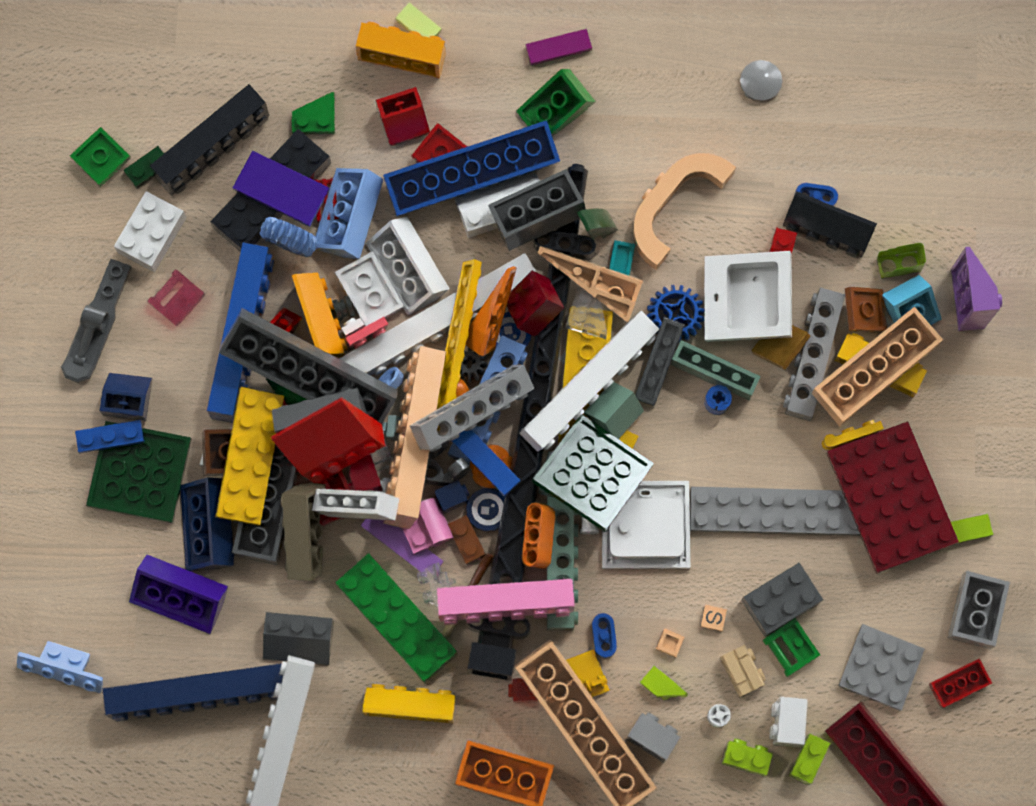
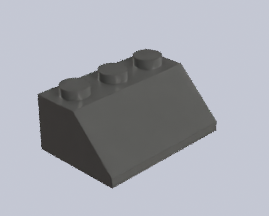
[263,612,334,665]

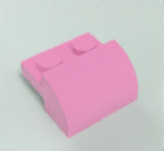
[402,498,454,555]

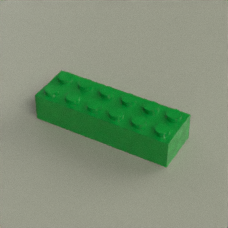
[335,553,458,684]

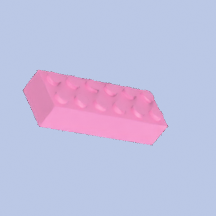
[437,579,574,625]

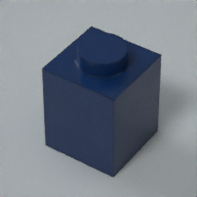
[434,480,470,514]

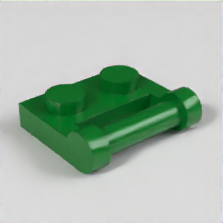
[762,618,820,677]

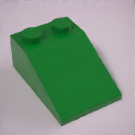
[516,69,596,136]

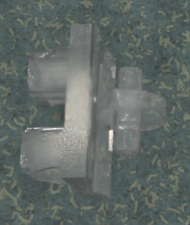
[417,562,456,607]

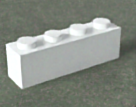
[312,489,399,520]

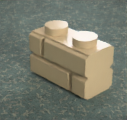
[720,645,766,698]

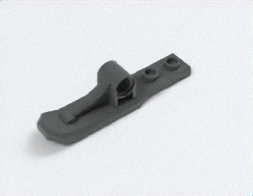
[61,259,132,383]

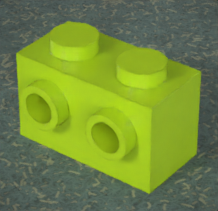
[722,738,773,777]

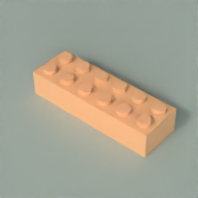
[811,307,943,426]

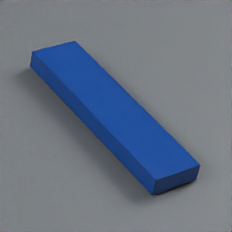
[451,421,521,496]

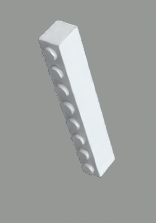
[520,311,659,452]
[246,656,315,806]

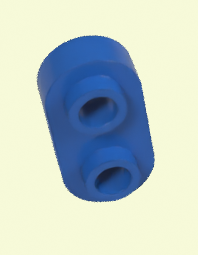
[795,183,838,206]
[592,613,617,658]

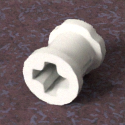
[579,517,599,534]

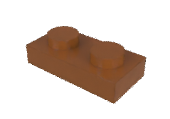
[448,515,486,564]

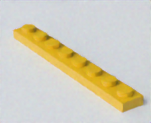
[436,259,482,431]

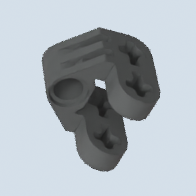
[424,441,470,486]

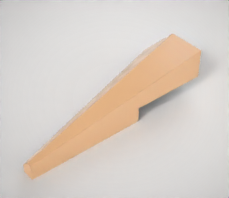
[538,246,643,322]

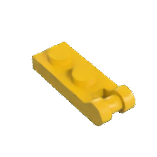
[821,420,884,451]

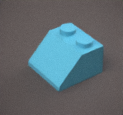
[882,275,942,325]

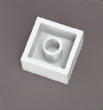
[770,697,808,747]

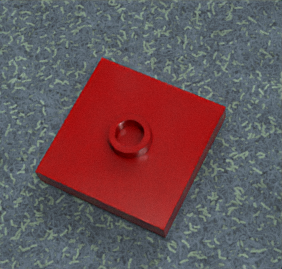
[411,123,468,163]

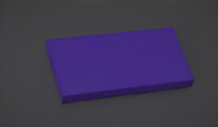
[232,150,330,227]

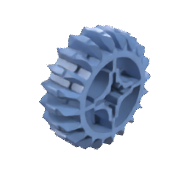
[259,217,318,257]

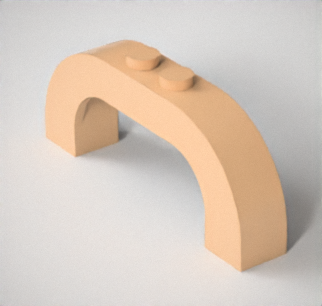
[633,153,736,270]

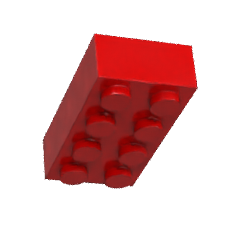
[928,658,992,709]

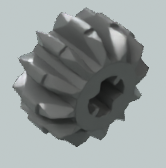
[460,347,488,383]

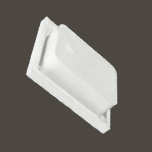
[705,251,792,342]
[602,481,691,569]

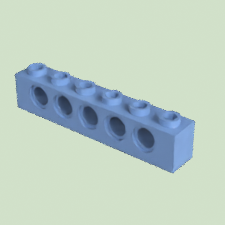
[448,335,528,466]

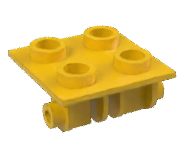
[566,649,610,697]

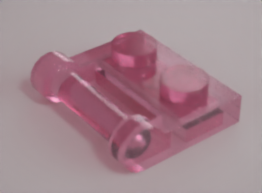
[147,269,205,327]

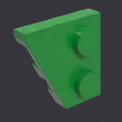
[292,92,335,134]

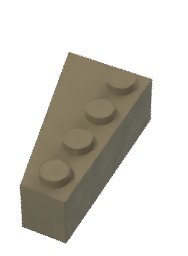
[281,483,326,581]

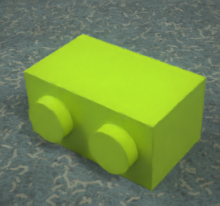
[789,734,830,785]

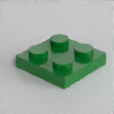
[70,127,131,187]

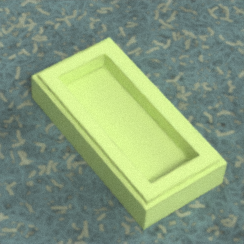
[396,3,441,37]

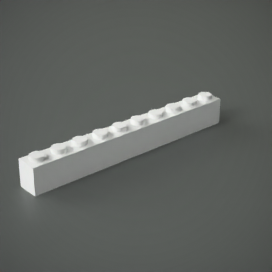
[339,253,536,375]

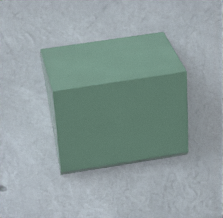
[584,382,644,439]

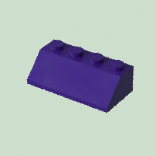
[129,554,228,634]

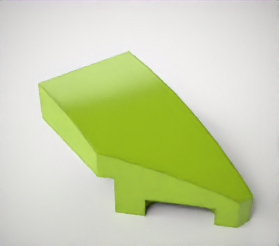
[640,666,688,700]

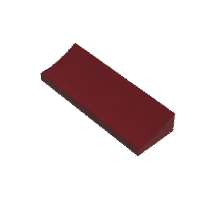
[825,701,947,806]

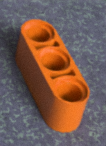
[522,503,555,569]

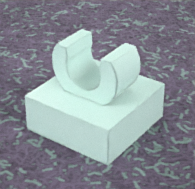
[382,415,401,441]

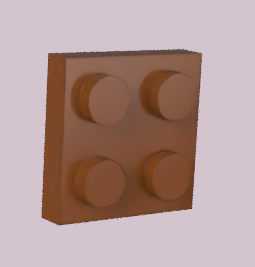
[845,287,887,333]

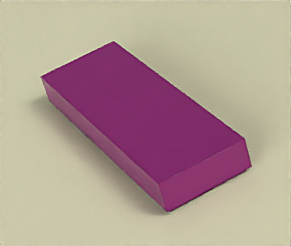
[525,28,592,66]

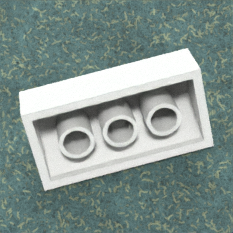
[454,171,540,238]
[366,217,449,316]

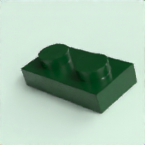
[123,146,164,188]

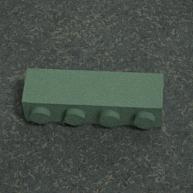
[670,340,761,401]

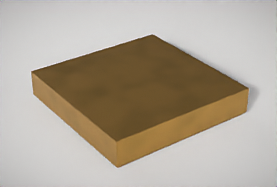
[751,325,811,370]

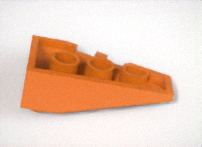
[465,266,517,356]

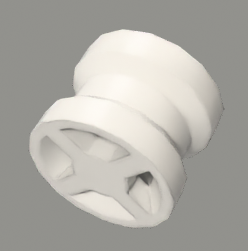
[707,704,731,728]

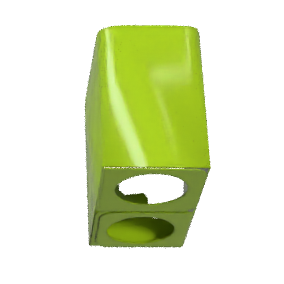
[877,243,926,279]

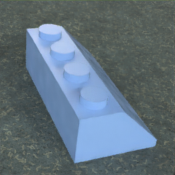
[316,168,384,259]

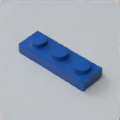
[75,420,145,454]

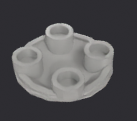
[740,60,782,101]

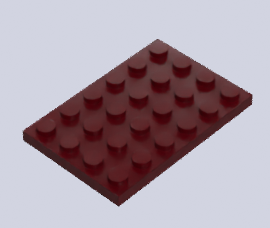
[826,421,959,574]

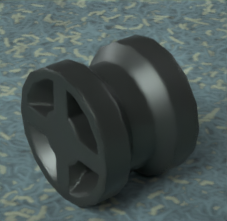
[332,295,355,321]

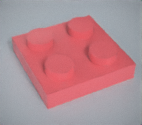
[345,317,388,349]

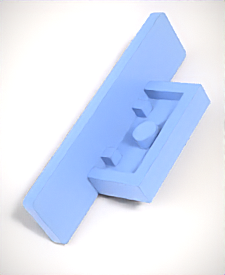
[17,641,103,693]

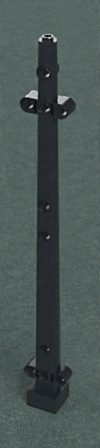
[467,164,596,681]

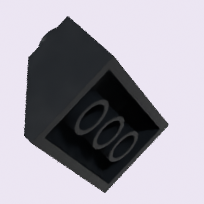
[782,191,877,258]

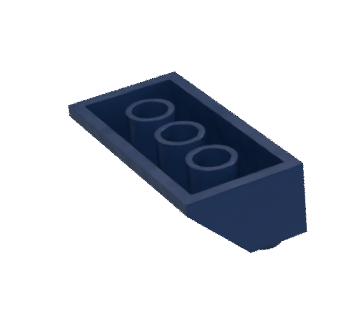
[181,477,234,572]

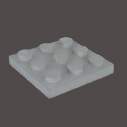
[838,624,925,711]

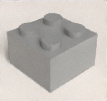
[626,712,680,763]

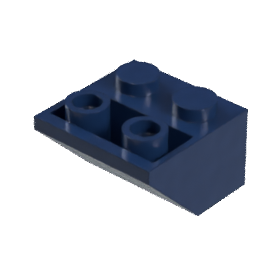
[99,373,153,421]

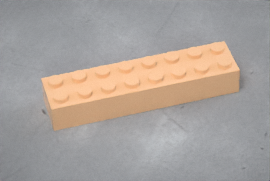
[383,346,446,529]
[514,640,657,806]

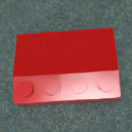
[271,397,385,484]

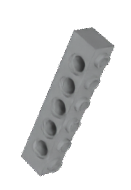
[783,287,845,421]
[410,365,534,452]

